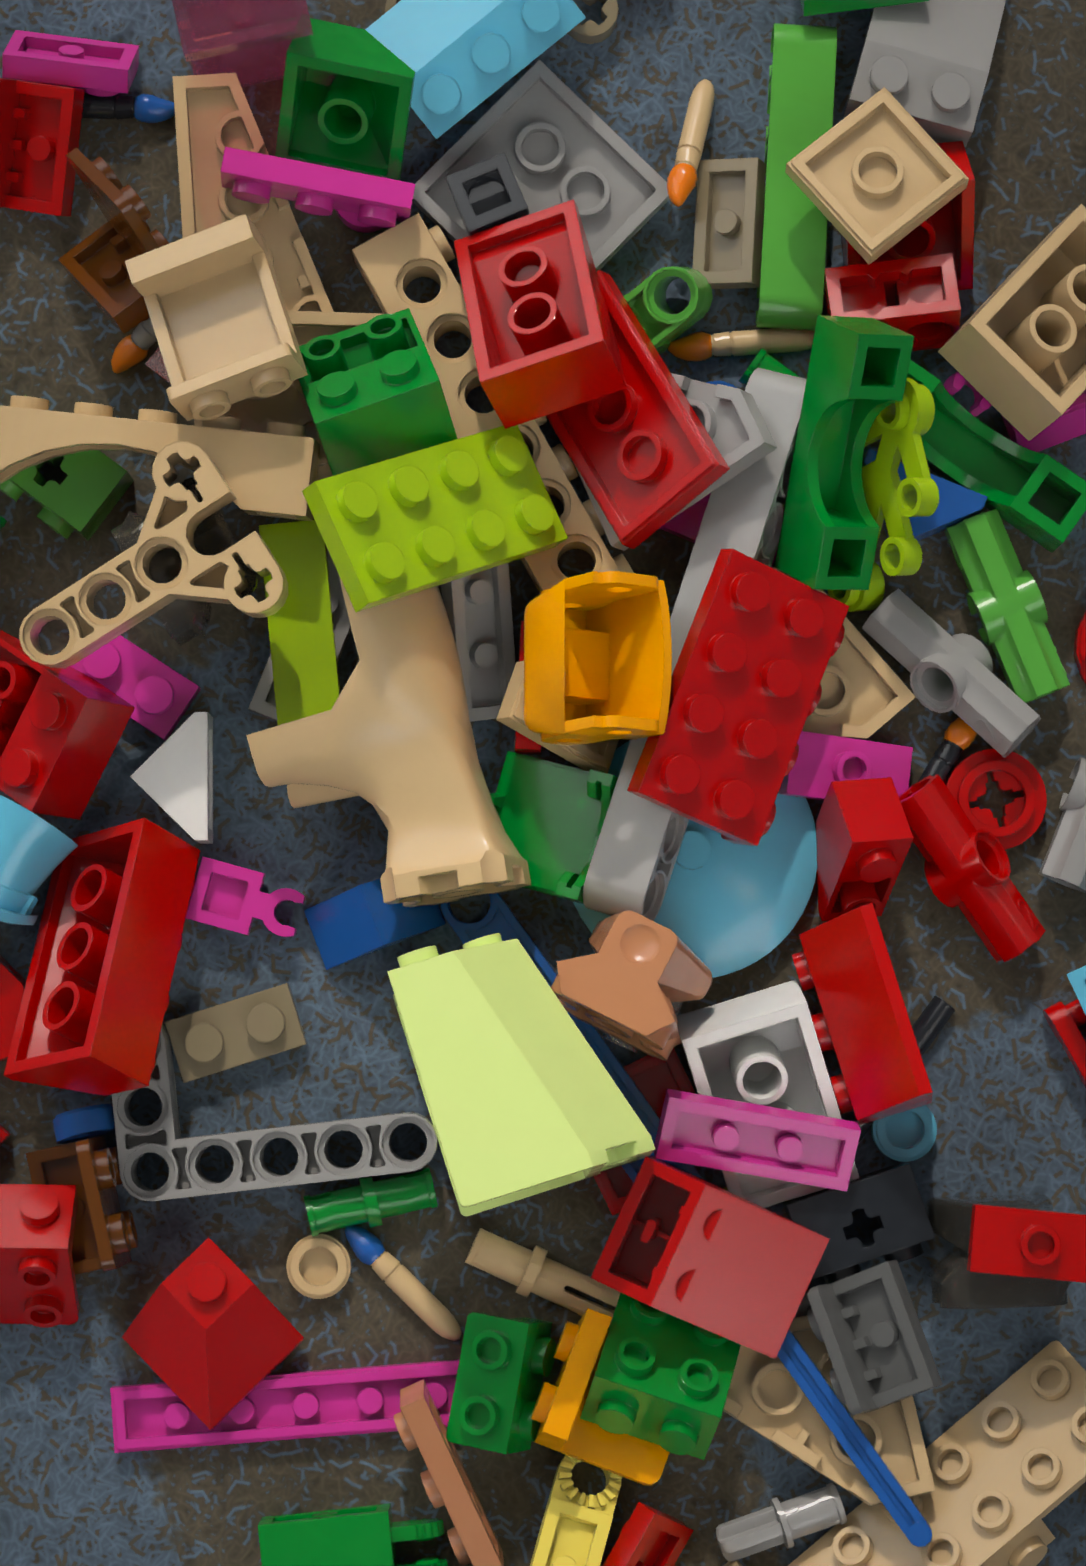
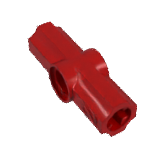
[899,774,1046,962]

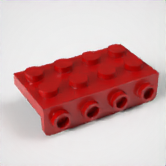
[627,548,850,846]

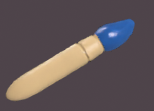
[344,1225,461,1341]

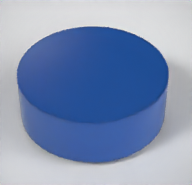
[52,1104,116,1144]

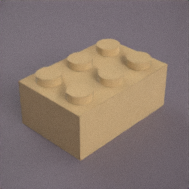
[938,204,1086,441]

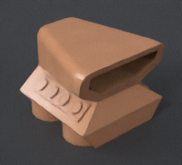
[551,910,713,1061]

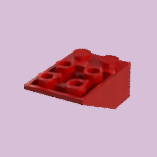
[0,630,135,820]
[590,1156,830,1359]

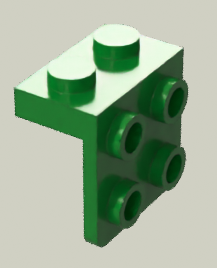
[580,1292,741,1460]

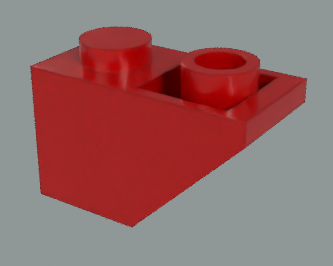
[816,777,914,921]

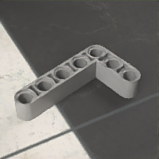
[112,1023,438,1201]

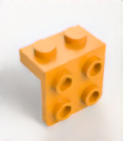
[531,1308,670,1486]

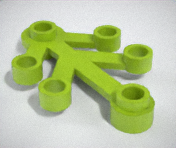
[827,377,939,612]

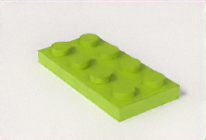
[302,425,568,612]

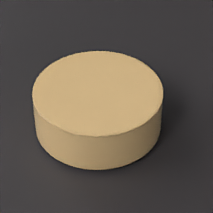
[286,1233,352,1299]

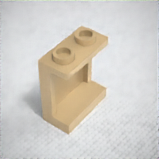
[125,214,308,421]

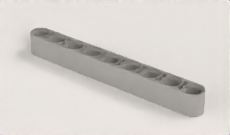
[583,368,806,921]

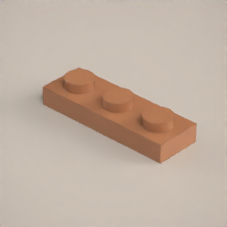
[393,1379,504,1566]

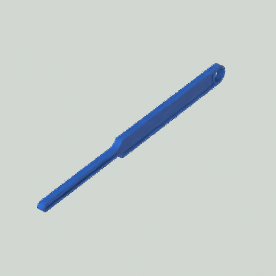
[441,893,932,1547]

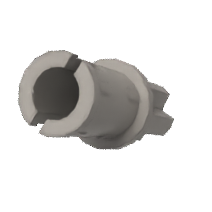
[716,1483,847,1562]

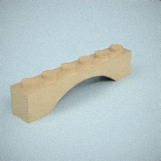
[0,395,320,521]

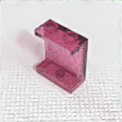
[172,0,313,87]

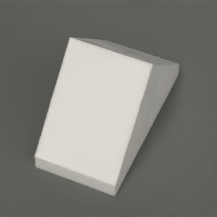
[130,712,213,844]

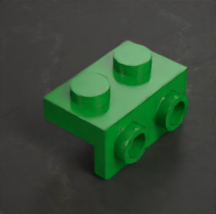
[446,1312,556,1454]

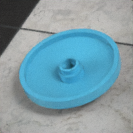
[573,740,817,978]

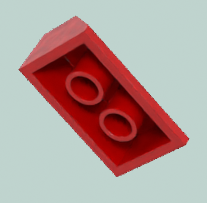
[791,903,933,1125]

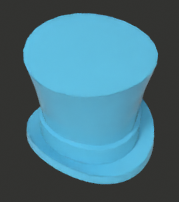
[0,795,78,925]

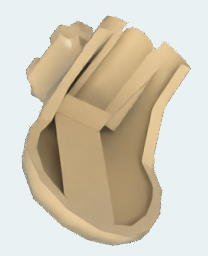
[246,578,531,908]

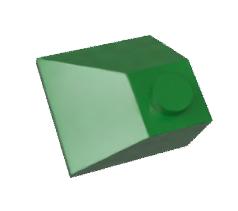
[275,16,416,181]

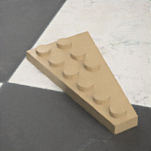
[172,73,334,431]

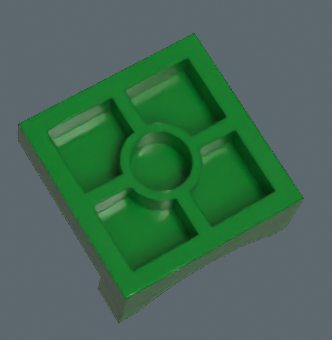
[490,751,618,904]

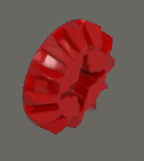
[946,749,1047,850]

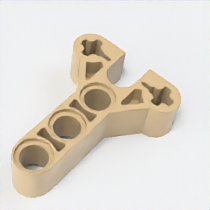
[19,442,289,668]

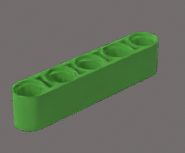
[756,23,837,331]

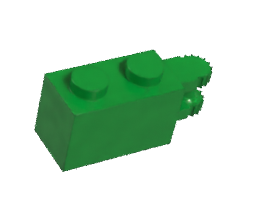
[258,1503,448,1566]

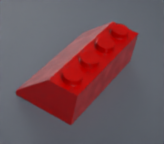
[3,818,200,1096]

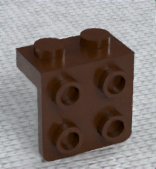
[58,147,169,334]
[26,1135,139,1275]

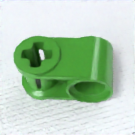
[624,266,713,355]

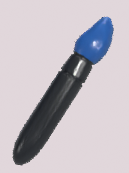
[82,93,175,123]

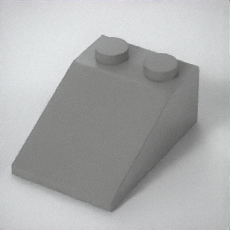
[843,0,1006,147]

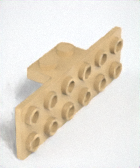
[788,1340,1086,1566]

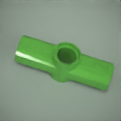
[944,509,1070,703]

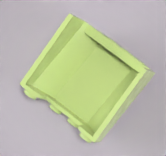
[387,933,655,1217]

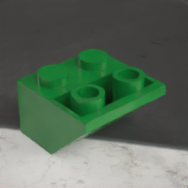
[298,308,458,476]

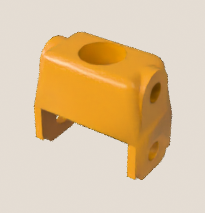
[524,571,672,745]

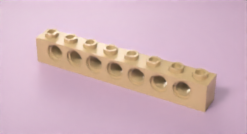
[352,213,634,594]

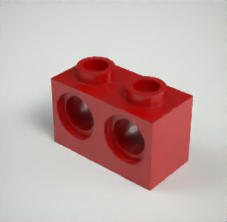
[825,253,961,351]

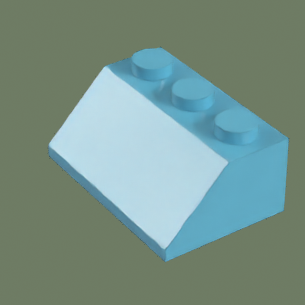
[365,0,586,139]

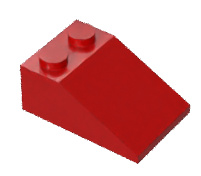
[454,199,627,429]

